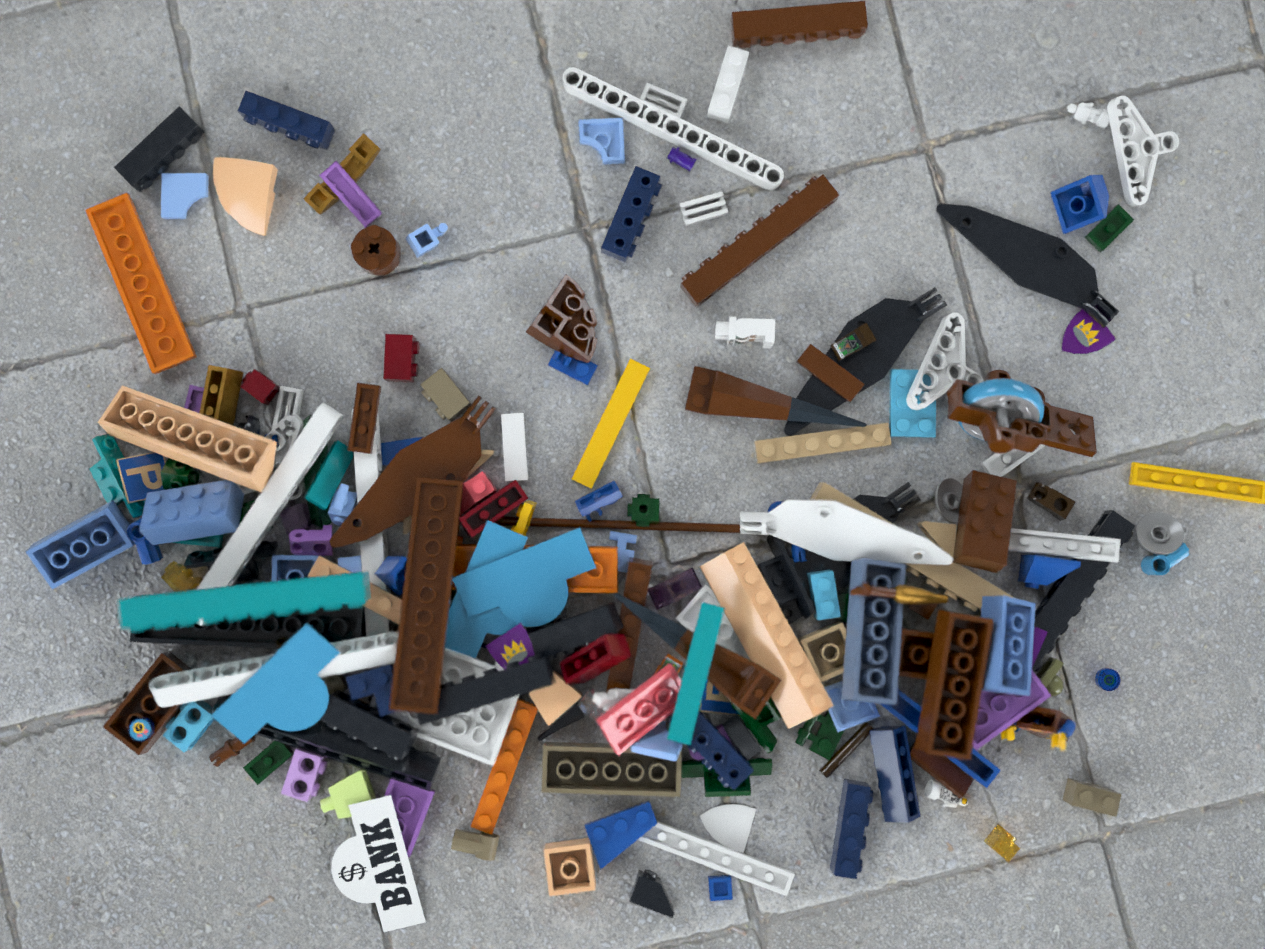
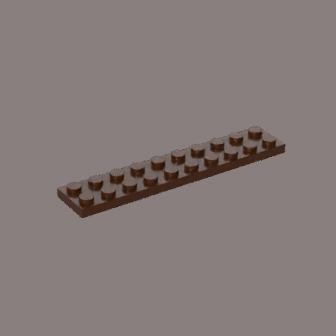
[389,477,464,714]

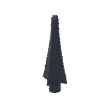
[538,701,591,741]

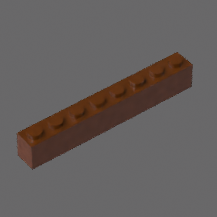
[680,174,840,308]

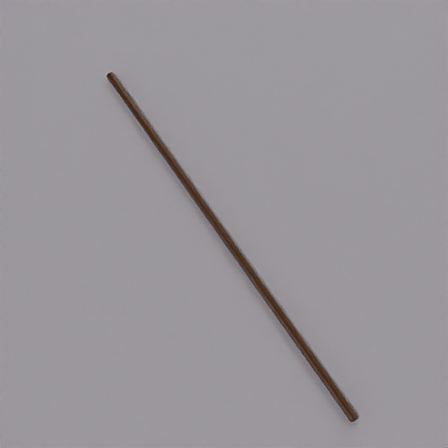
[356,515,740,533]

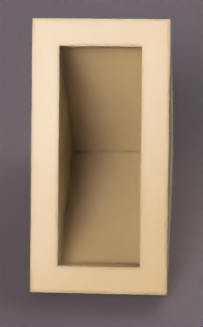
[916,521,957,558]

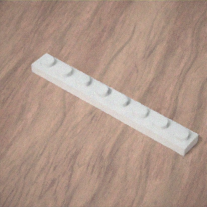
[622,808,795,896]

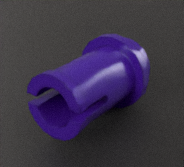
[667,147,697,172]

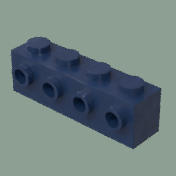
[238,91,335,150]
[601,166,663,263]
[669,711,754,790]
[870,725,921,823]
[830,779,873,880]

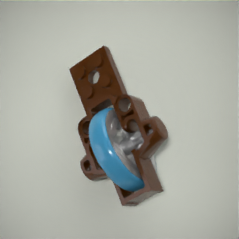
[947,370,1097,457]

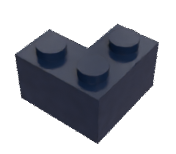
[346,663,396,716]

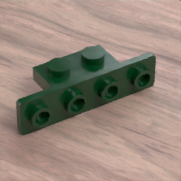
[728,697,781,754]
[681,758,773,797]

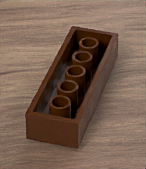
[915,609,994,760]

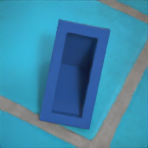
[374,556,407,596]

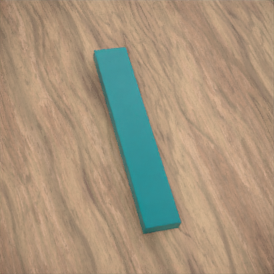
[667,602,725,745]

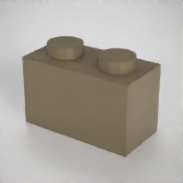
[420,368,471,422]
[1063,778,1122,817]

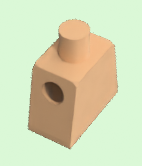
[529,670,583,726]

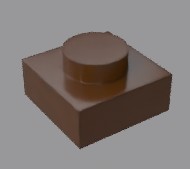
[907,603,938,620]

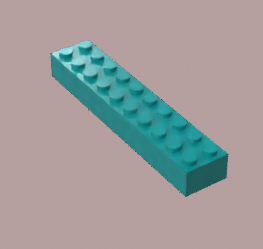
[118,571,371,632]

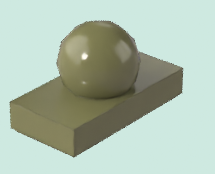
[1036,657,1064,696]

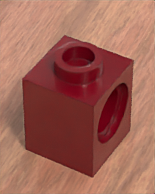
[241,369,280,405]

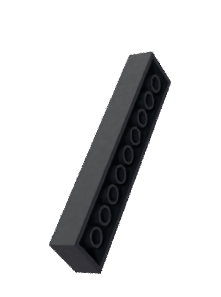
[130,595,366,648]

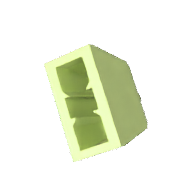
[320,769,376,819]

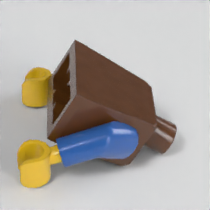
[1000,707,1076,751]

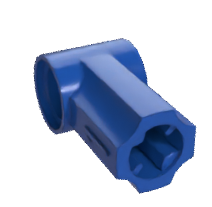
[127,518,163,565]

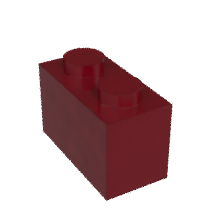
[383,334,420,382]

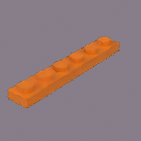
[471,698,538,835]

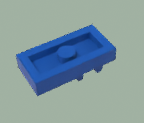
[548,350,598,386]
[575,481,623,521]

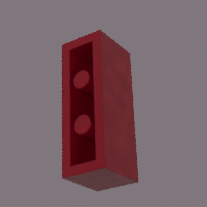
[459,479,528,538]
[559,634,632,684]

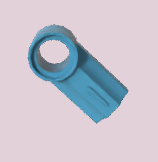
[1141,543,1190,575]

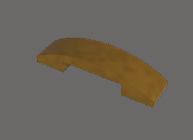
[303,133,381,215]

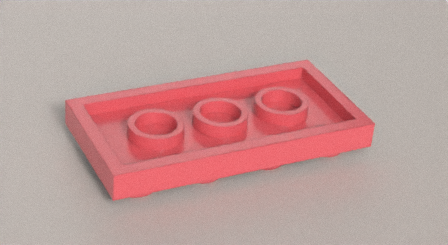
[596,663,681,756]

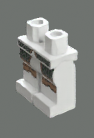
[715,316,775,348]

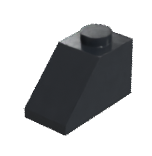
[629,869,674,918]

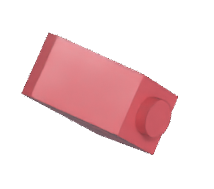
[460,471,497,515]

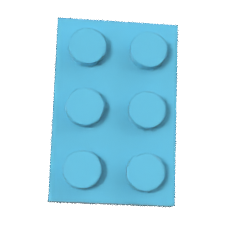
[889,369,936,438]

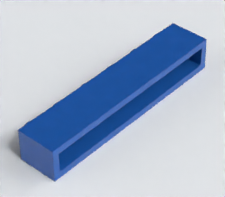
[880,689,1001,788]

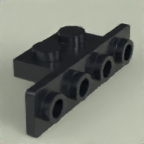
[757,535,816,619]
[184,541,278,582]

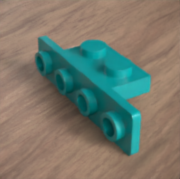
[90,434,146,518]

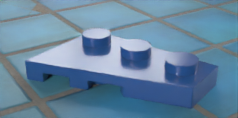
[585,800,657,870]

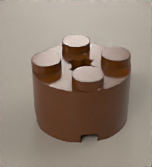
[351,225,401,276]

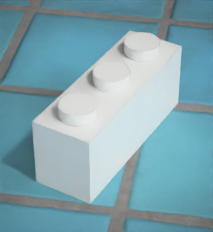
[707,46,749,124]

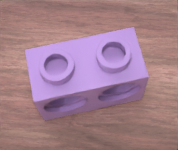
[281,748,328,802]

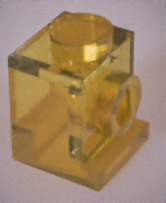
[161,561,203,592]
[984,824,1020,862]

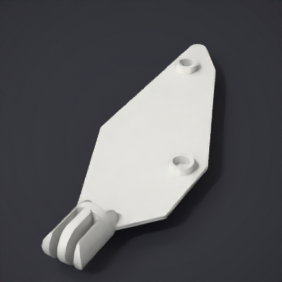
[740,499,953,565]

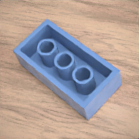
[139,480,244,545]
[26,500,135,589]

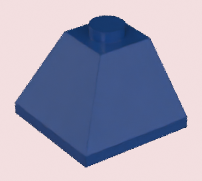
[1050,175,1109,234]
[1018,555,1081,589]

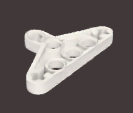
[1107,96,1179,206]
[906,312,984,410]
[224,415,305,500]

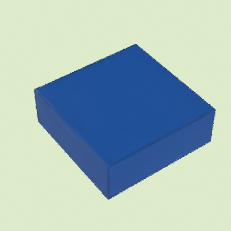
[708,875,733,901]

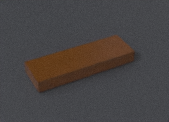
[797,344,865,403]
[348,383,382,454]
[909,739,974,798]

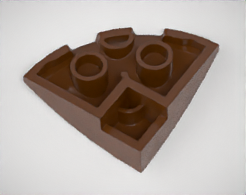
[526,274,597,363]

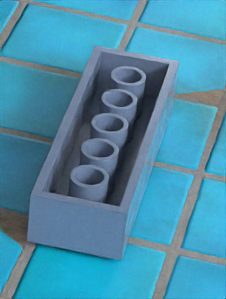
[842,558,906,704]

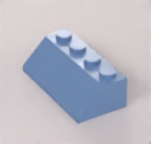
[981,596,1035,696]

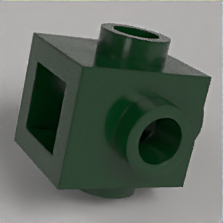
[160,458,200,490]
[627,494,660,527]

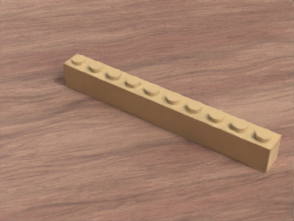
[809,482,1014,612]

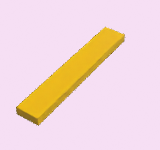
[572,358,650,489]
[1129,462,1265,504]

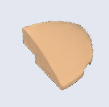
[213,157,278,236]

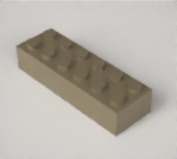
[541,742,682,797]

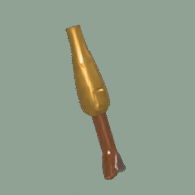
[850,582,948,604]

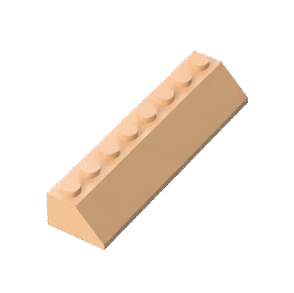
[98,385,277,492]
[700,542,834,729]

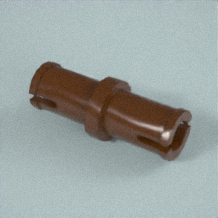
[209,735,255,767]

